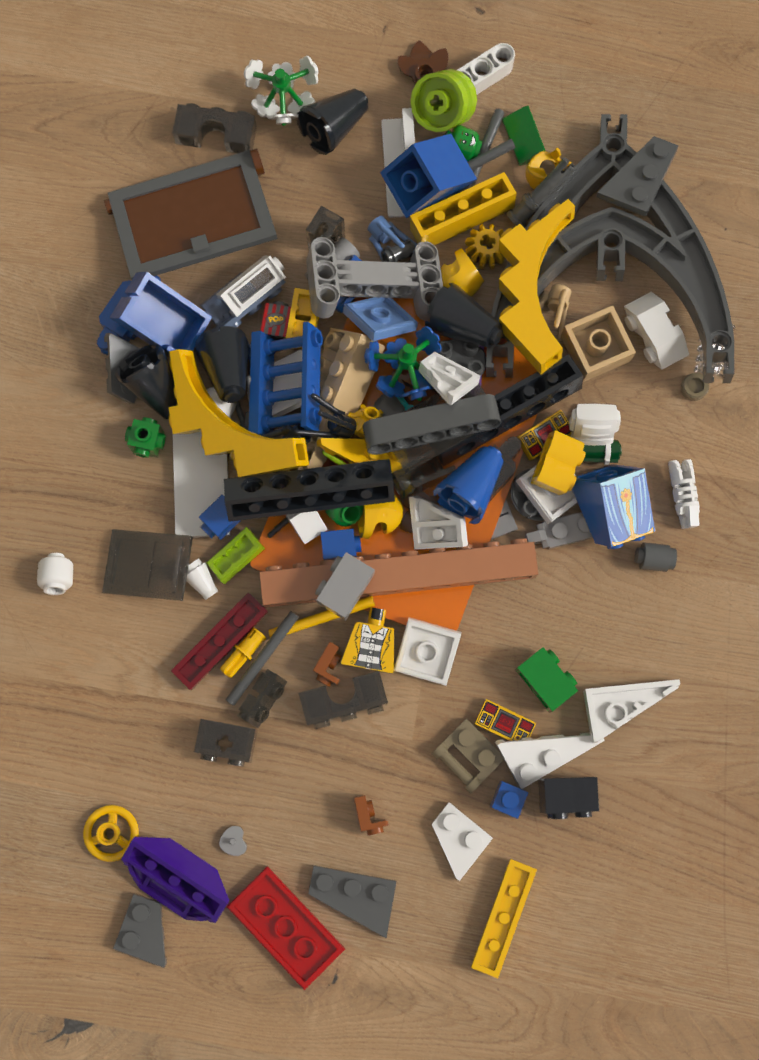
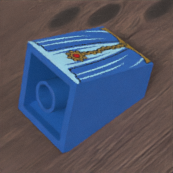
[572,464,655,549]

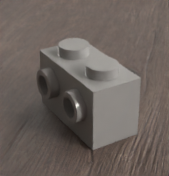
[315,552,375,621]

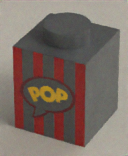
[260,301,291,341]

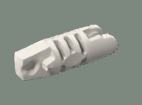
[668,459,699,529]

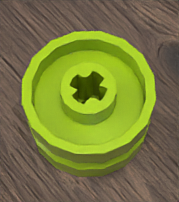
[410,69,477,132]

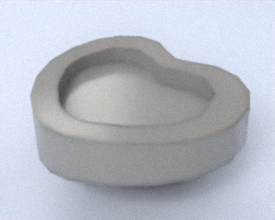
[219,826,247,856]

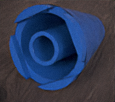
[433,446,504,524]

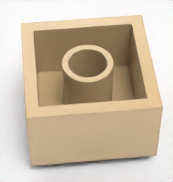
[561,305,636,382]

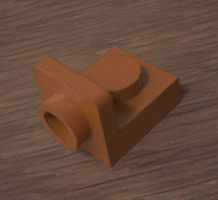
[313,642,341,687]
[354,795,389,836]

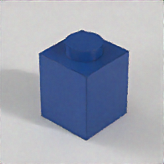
[199,494,241,540]
[321,529,362,560]
[489,781,529,819]

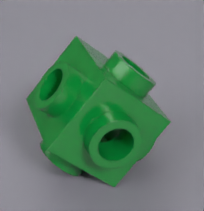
[125,417,166,458]

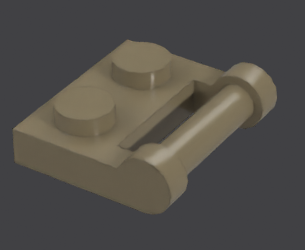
[431,718,504,794]

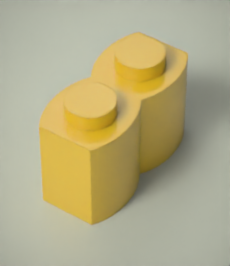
[531,430,586,495]

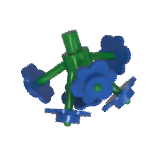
[364,326,442,401]

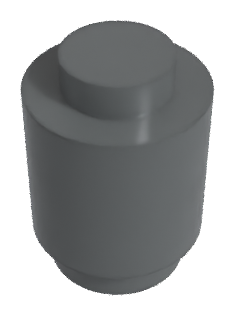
[635,542,677,572]

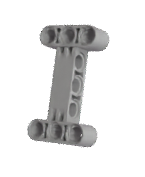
[306,237,443,321]

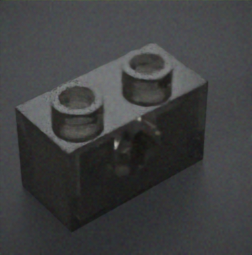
[194,719,258,767]

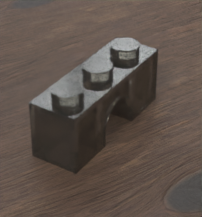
[172,103,257,153]
[299,671,388,730]

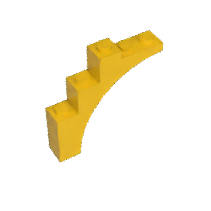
[499,199,575,374]
[169,349,309,477]

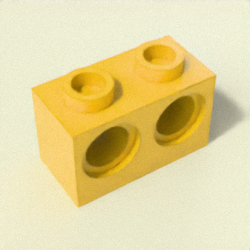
[286,288,319,350]

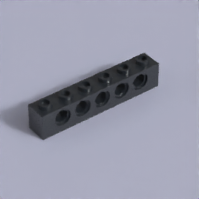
[429,354,583,467]
[224,459,395,522]

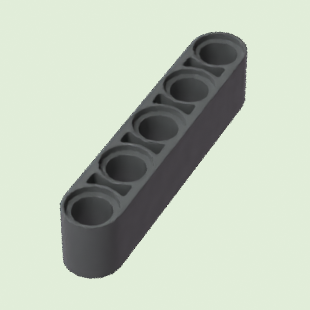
[362,394,501,455]

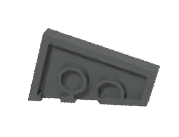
[597,136,679,217]
[308,865,397,938]

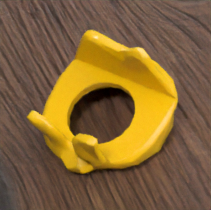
[525,148,572,189]

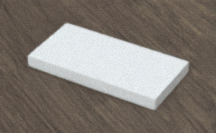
[173,432,230,539]

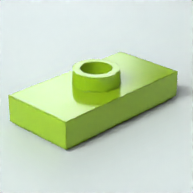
[206,527,265,584]

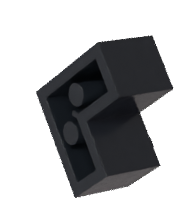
[538,777,599,819]

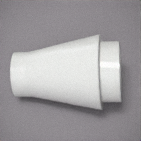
[181,558,218,600]

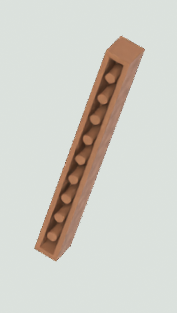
[259,538,538,608]

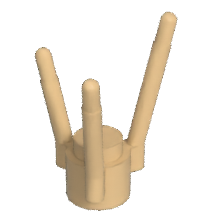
[539,284,572,341]

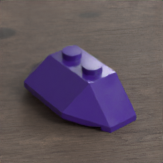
[121,837,230,923]

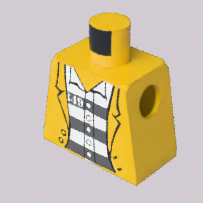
[341,607,394,673]

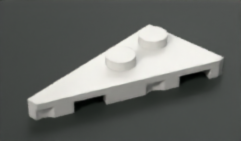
[583,679,680,744]
[495,732,605,789]

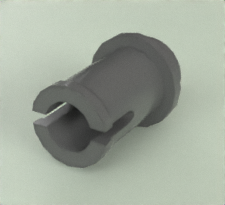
[381,239,415,262]

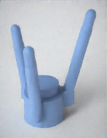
[368,216,417,262]

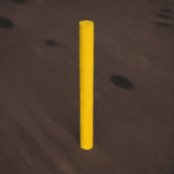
[268,596,375,638]

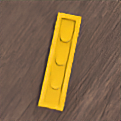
[471,859,537,978]

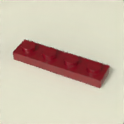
[171,592,268,691]

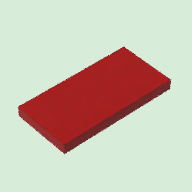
[226,866,345,990]

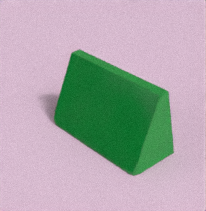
[502,105,545,166]

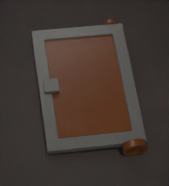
[104,149,278,280]

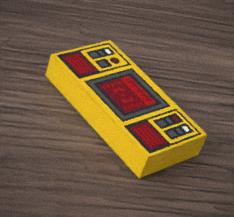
[516,409,572,460]
[474,699,536,741]

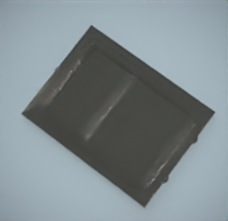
[102,529,193,601]

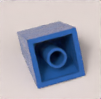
[380,134,477,218]

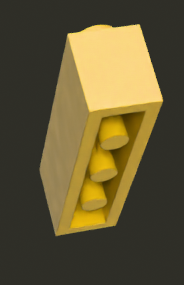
[410,172,517,245]

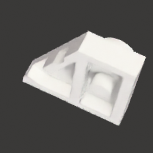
[418,352,480,405]
[409,496,468,549]

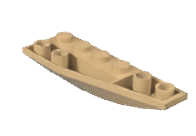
[288,328,385,471]

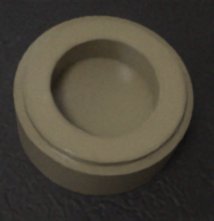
[681,373,709,401]

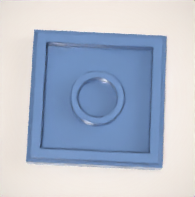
[343,297,418,341]

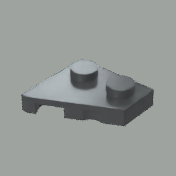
[104,333,140,404]
[113,893,167,968]

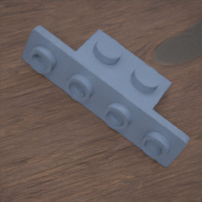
[200,272,285,333]

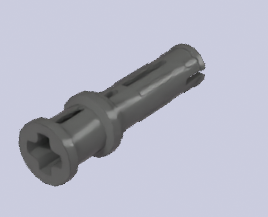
[507,157,576,228]

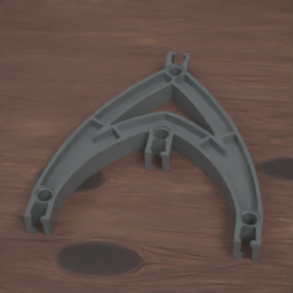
[486,114,734,383]

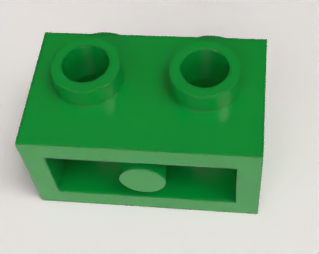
[515,647,578,713]

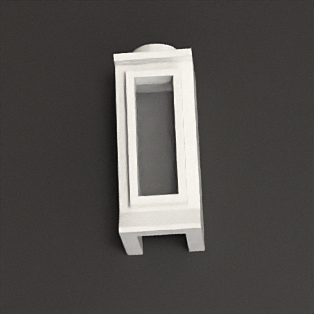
[216,255,286,317]

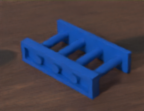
[249,321,323,435]

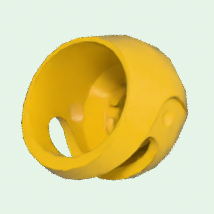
[441,248,484,297]
[357,494,403,539]

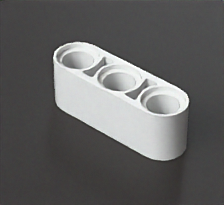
[458,43,515,94]

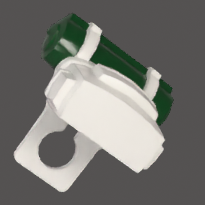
[569,404,622,465]

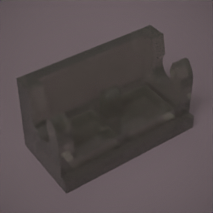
[306,206,345,249]

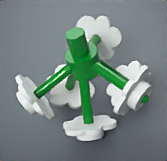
[244,56,318,126]

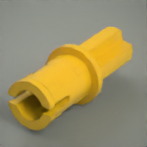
[220,627,267,678]

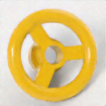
[83,805,139,862]

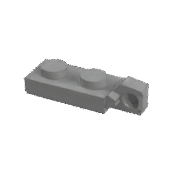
[525,512,593,549]

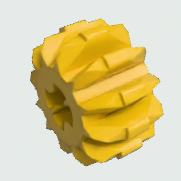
[465,224,504,269]

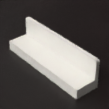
[381,108,415,218]

